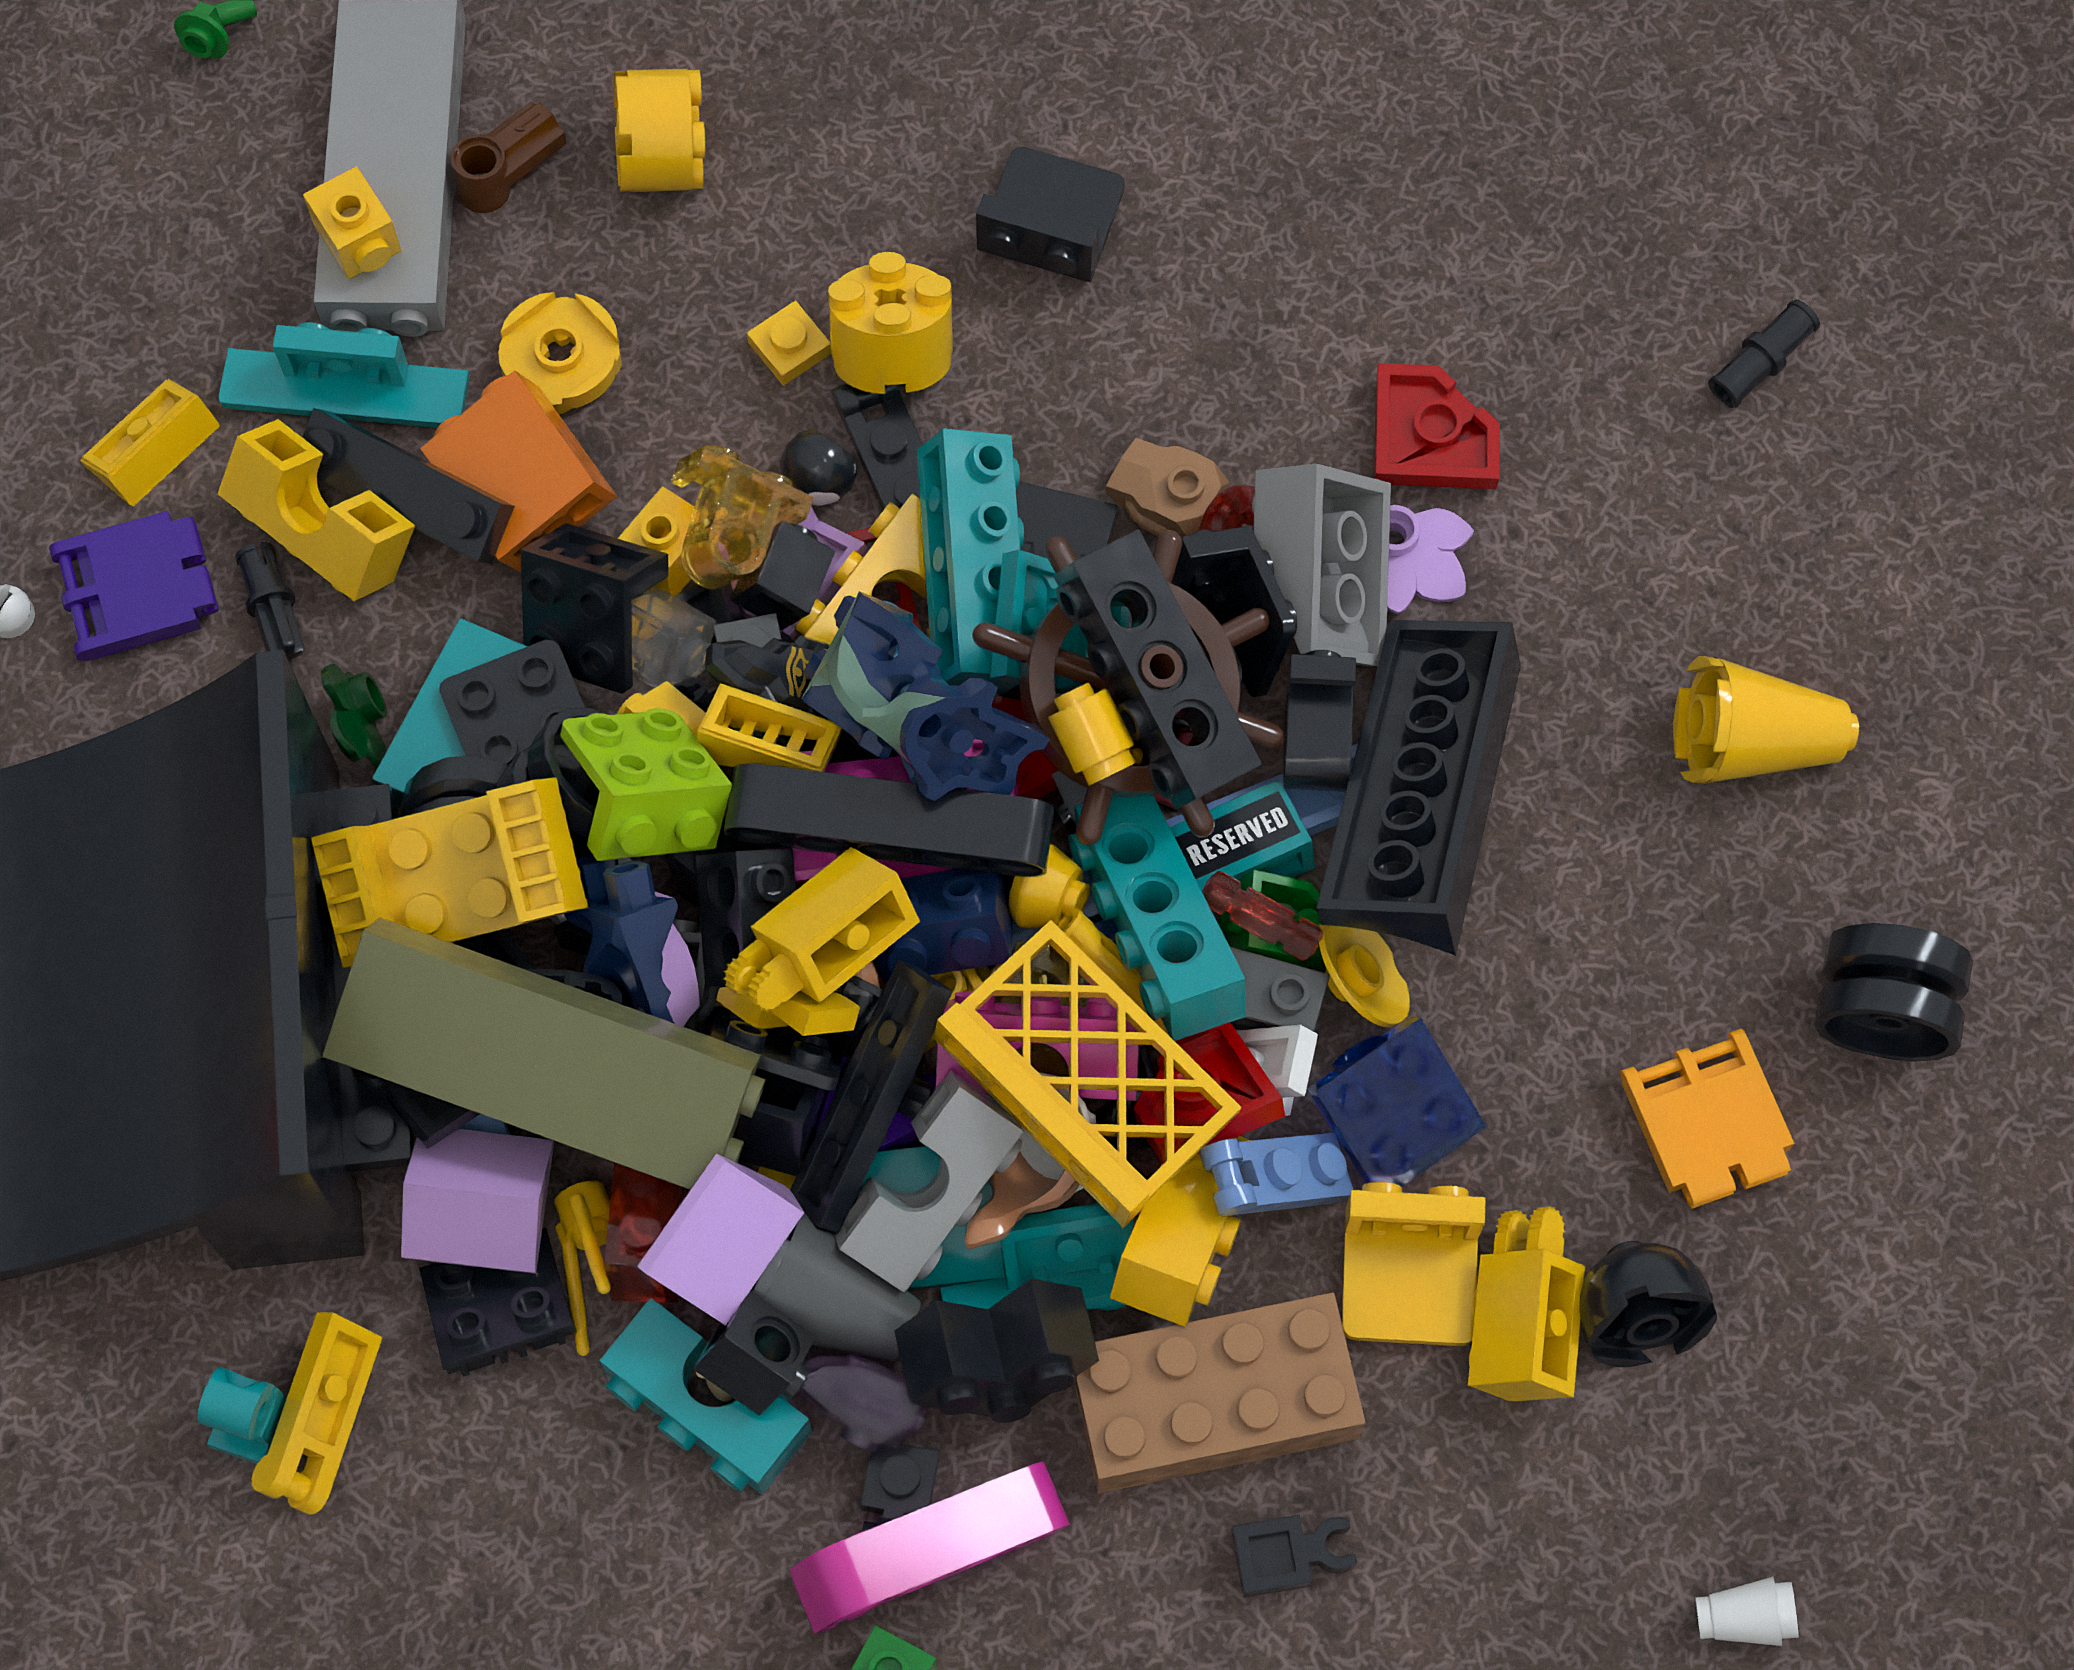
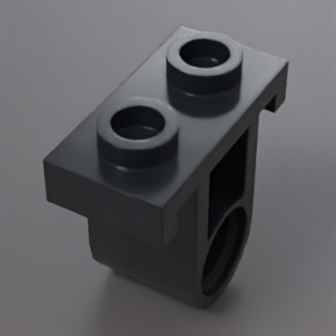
[1283,650,1356,792]

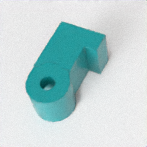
[197,1367,287,1464]

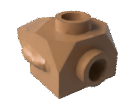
[1105,438,1231,537]

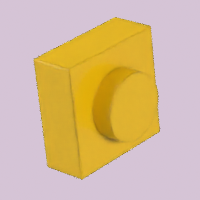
[747,300,831,386]

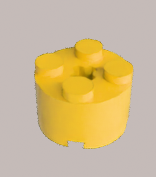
[614,69,705,192]
[828,252,953,394]

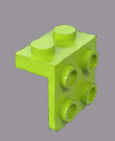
[560,708,732,861]

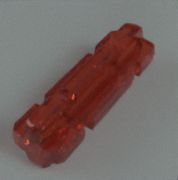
[1202,871,1323,960]

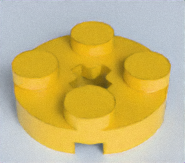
[498,292,622,414]

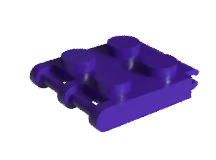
[49,511,219,661]

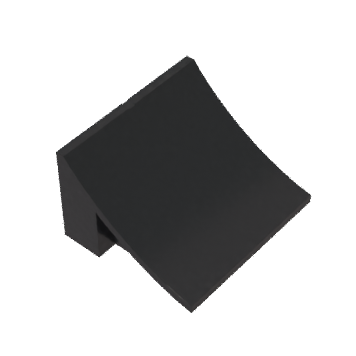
[0,650,414,1281]

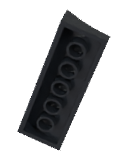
[1316,620,1521,956]

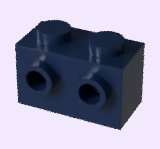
[875,869,1013,983]

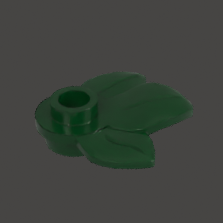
[321,664,387,769]

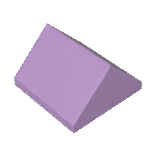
[401,1129,554,1274]
[637,1153,804,1325]

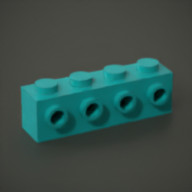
[917,428,1024,695]

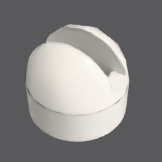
[0,584,35,638]

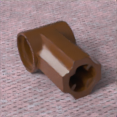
[451,102,566,213]

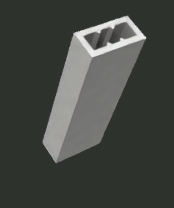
[314,0,466,337]

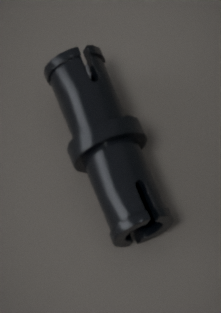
[1708,299,1820,408]

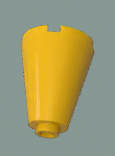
[1673,656,1859,784]

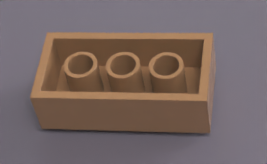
[1074,1292,1366,1494]

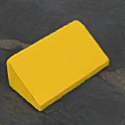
[80,379,220,507]

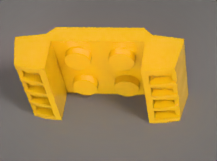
[311,778,588,968]

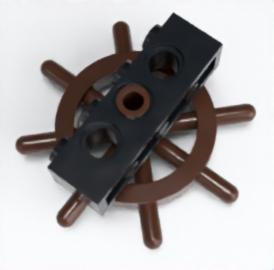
[972,529,1284,846]

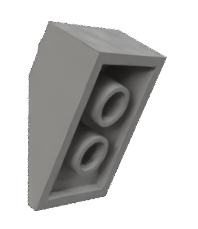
[1252,464,1391,669]

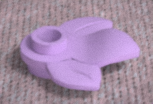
[1387,505,1474,615]

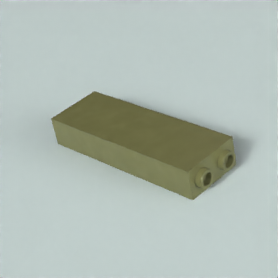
[322,917,766,1190]

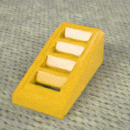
[696,683,842,772]

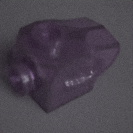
[798,1355,929,1453]

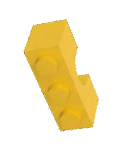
[218,419,415,601]
[794,493,927,645]

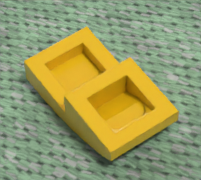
[716,987,860,1036]

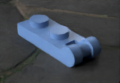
[1199,1133,1354,1216]

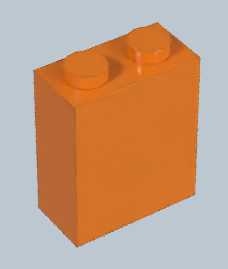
[420,370,618,572]

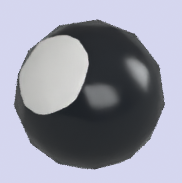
[780,429,858,506]

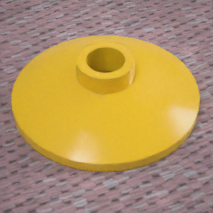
[1318,923,1410,1028]

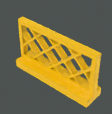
[934,920,1242,1228]

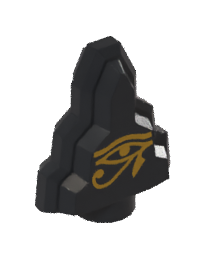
[705,635,830,752]

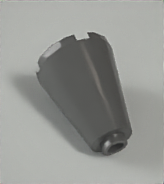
[751,1213,921,1362]

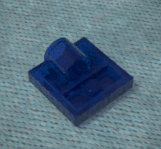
[1307,1016,1487,1187]

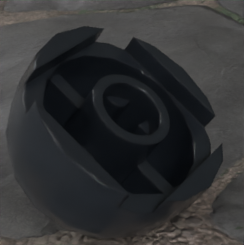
[1580,1241,1717,1367]

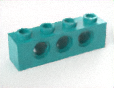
[1068,795,1246,1041]

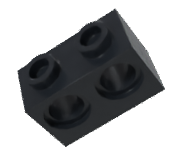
[696,848,796,987]

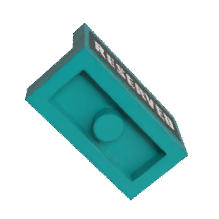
[1170,781,1315,914]

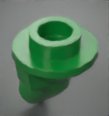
[174,0,257,59]

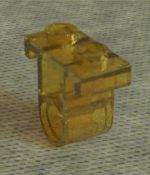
[671,444,814,589]

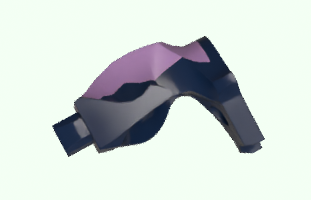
[564,854,700,1027]

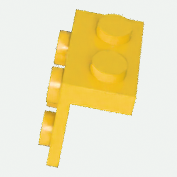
[1342,1182,1485,1346]

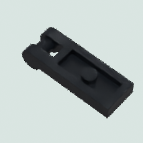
[831,383,923,510]

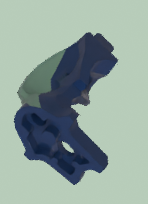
[801,591,1050,801]

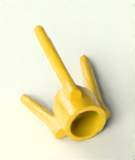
[554,1181,664,1356]

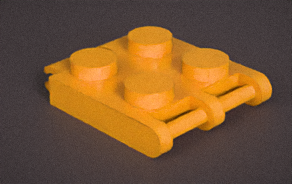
[1620,1028,1795,1209]

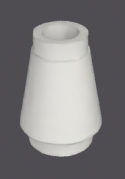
[1695,1577,1799,1646]

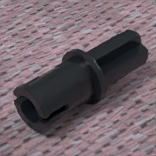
[235,542,304,662]

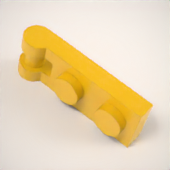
[251,1312,383,1515]

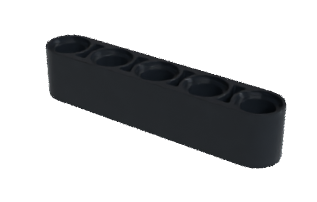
[724,764,1054,877]

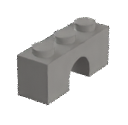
[833,1070,1024,1293]

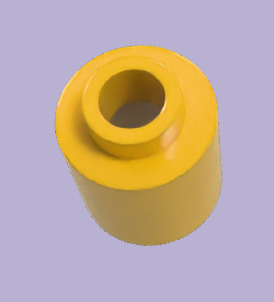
[1048,682,1136,785]

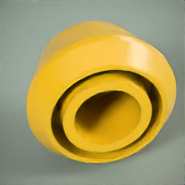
[1008,844,1090,929]

